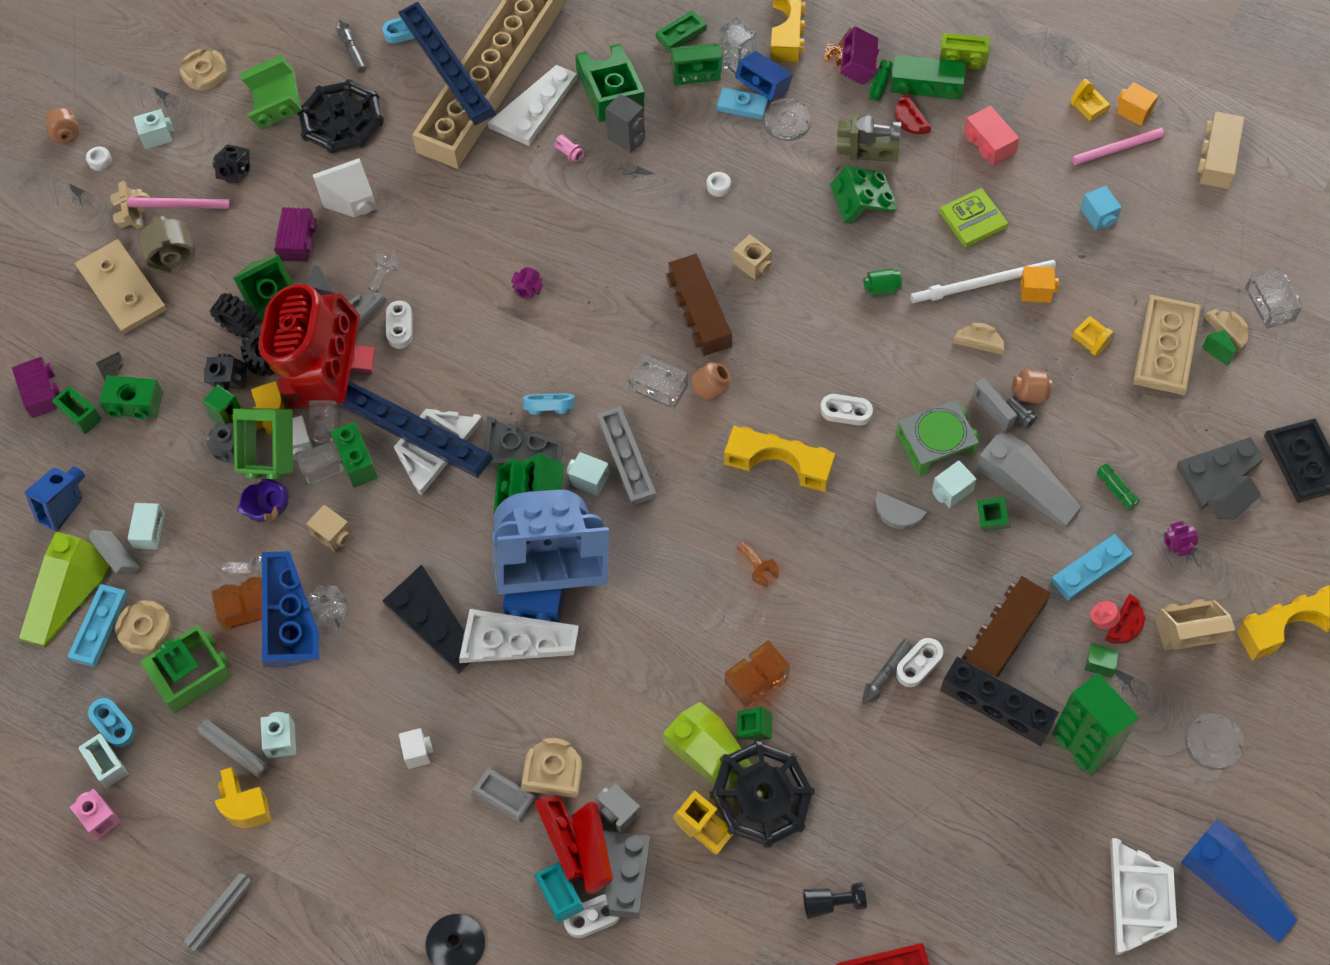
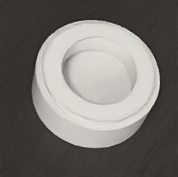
[86,146,112,171]
[707,172,731,197]

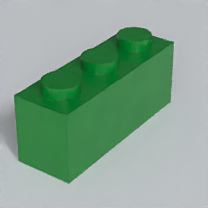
[890,55,966,99]

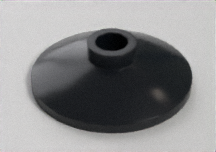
[426,914,485,965]

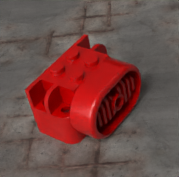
[259,284,360,409]

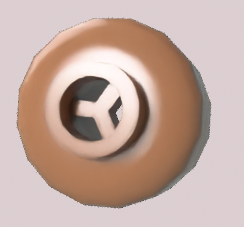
[45,108,79,144]
[692,362,730,401]
[1012,369,1053,405]

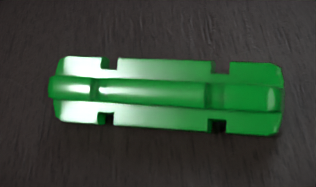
[868,59,893,101]
[1096,463,1140,510]

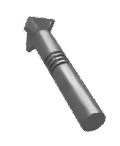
[336,19,366,73]
[862,639,912,705]

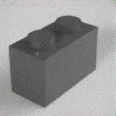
[605,93,645,153]

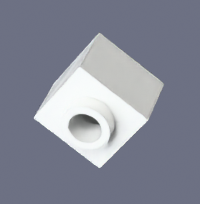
[399,728,433,769]

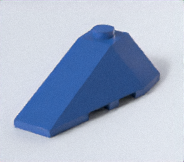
[262,551,319,667]
[1181,819,1297,943]

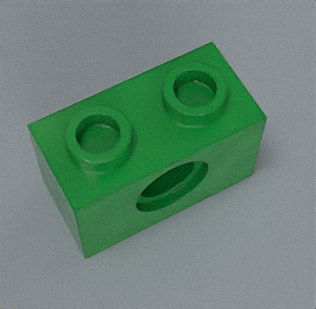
[99,375,163,420]
[330,422,378,488]

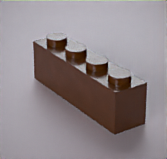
[666,253,732,356]
[961,576,1051,678]

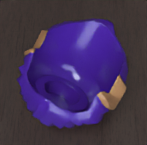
[237,479,289,523]

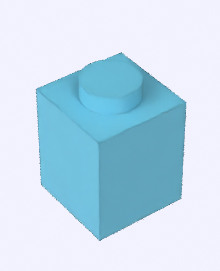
[1080,185,1122,230]

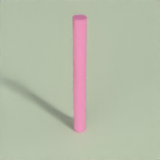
[1072,128,1164,166]
[128,197,229,209]

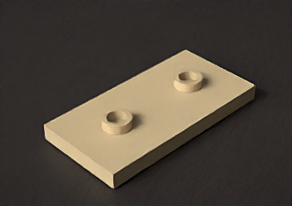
[74,239,167,335]
[1133,295,1201,395]

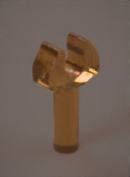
[825,28,852,66]
[737,541,779,587]

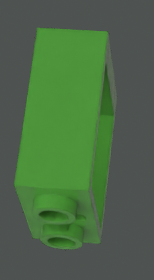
[233,408,293,479]
[140,625,232,713]

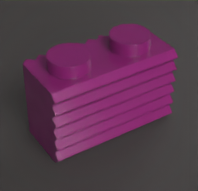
[840,26,880,84]
[274,207,318,261]
[11,356,61,418]

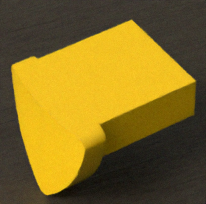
[1070,79,1110,121]
[1072,316,1115,356]

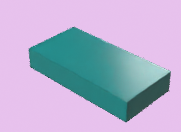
[534,861,585,923]

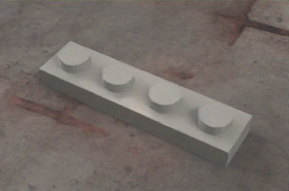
[596,406,656,506]

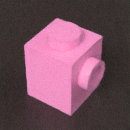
[70,789,121,840]

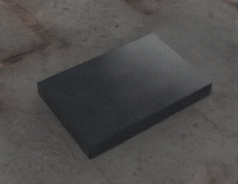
[1264,418,1330,503]

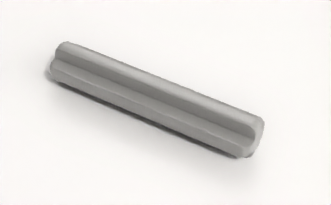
[197,720,268,777]
[184,873,252,952]

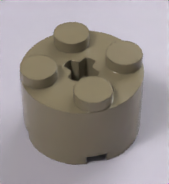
[138,216,196,274]

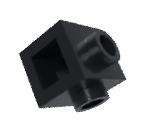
[213,144,250,183]
[204,353,247,392]

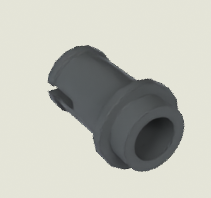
[1006,396,1037,428]

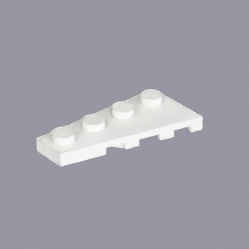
[488,65,577,146]
[459,609,579,663]

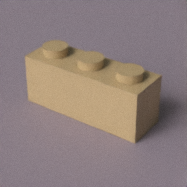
[1197,111,1244,189]

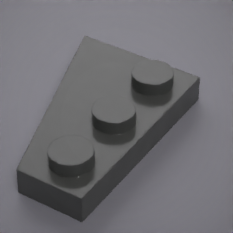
[483,416,564,467]
[1177,437,1263,510]
[603,830,651,919]

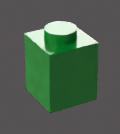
[977,496,1011,532]

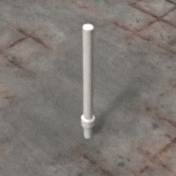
[910,260,1056,303]

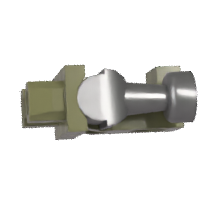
[837,113,901,162]

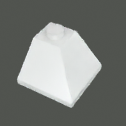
[313,159,377,217]

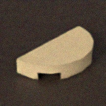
[1204,309,1248,353]
[953,323,1004,355]

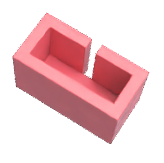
[964,105,1019,166]

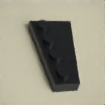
[382,564,471,674]

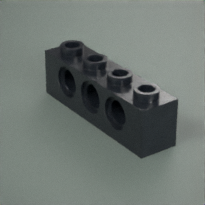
[940,656,1059,746]

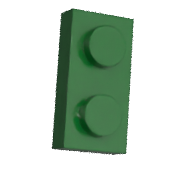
[656,10,707,52]

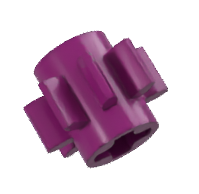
[511,267,543,299]
[1164,521,1198,557]

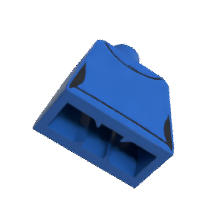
[24,466,85,532]

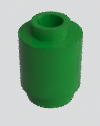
[863,268,902,297]

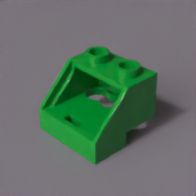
[670,43,722,86]
[494,453,564,513]

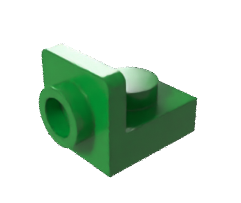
[155,638,199,683]

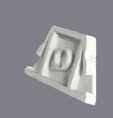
[394,409,483,496]
[1110,838,1177,955]

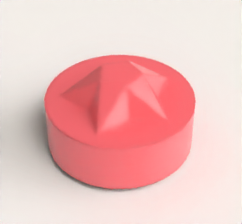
[1090,601,1120,629]

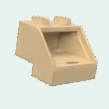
[1155,599,1235,650]

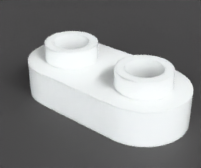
[386,301,413,349]
[820,394,873,426]
[896,638,943,687]
[564,894,621,938]

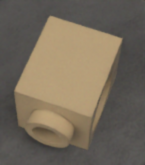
[733,234,772,280]
[306,505,352,553]

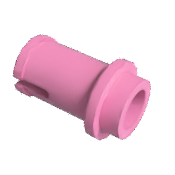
[554,134,585,162]

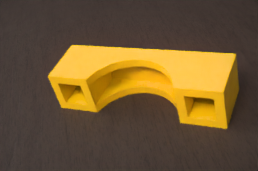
[771,0,806,62]
[724,426,835,492]
[1236,585,1330,661]

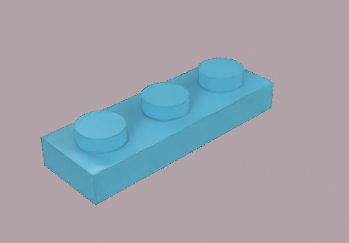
[1051,534,1133,602]
[67,584,128,668]

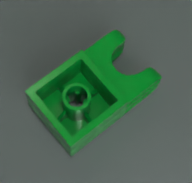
[575,44,645,123]

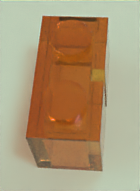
[211,577,262,630]
[725,640,790,707]

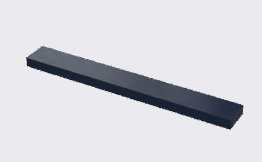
[398,2,496,126]
[336,381,493,478]

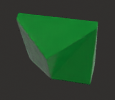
[233,255,293,321]

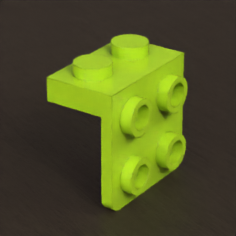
[939,33,990,70]

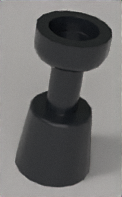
[803,882,867,919]

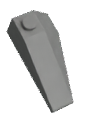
[976,431,1081,528]

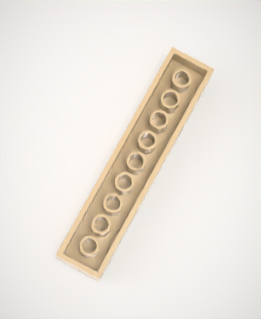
[412,0,568,169]

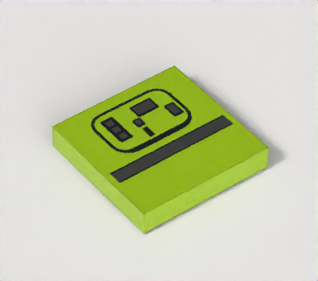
[939,188,1008,248]

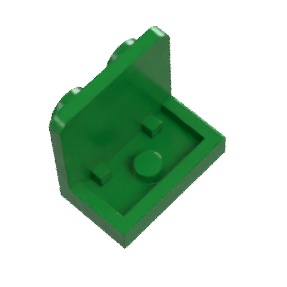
[830,166,898,224]

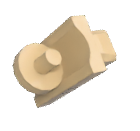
[110,181,150,230]

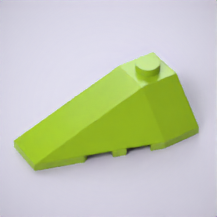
[19,532,111,647]
[663,702,770,801]

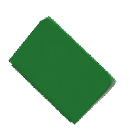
[1202,330,1236,365]
[1084,644,1119,678]
[737,707,772,740]

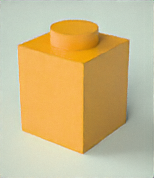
[1116,82,1158,126]
[1020,266,1059,303]

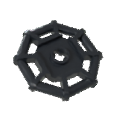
[297,79,384,153]
[709,740,815,848]

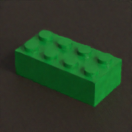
[1052,672,1139,776]

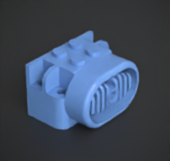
[492,490,609,595]

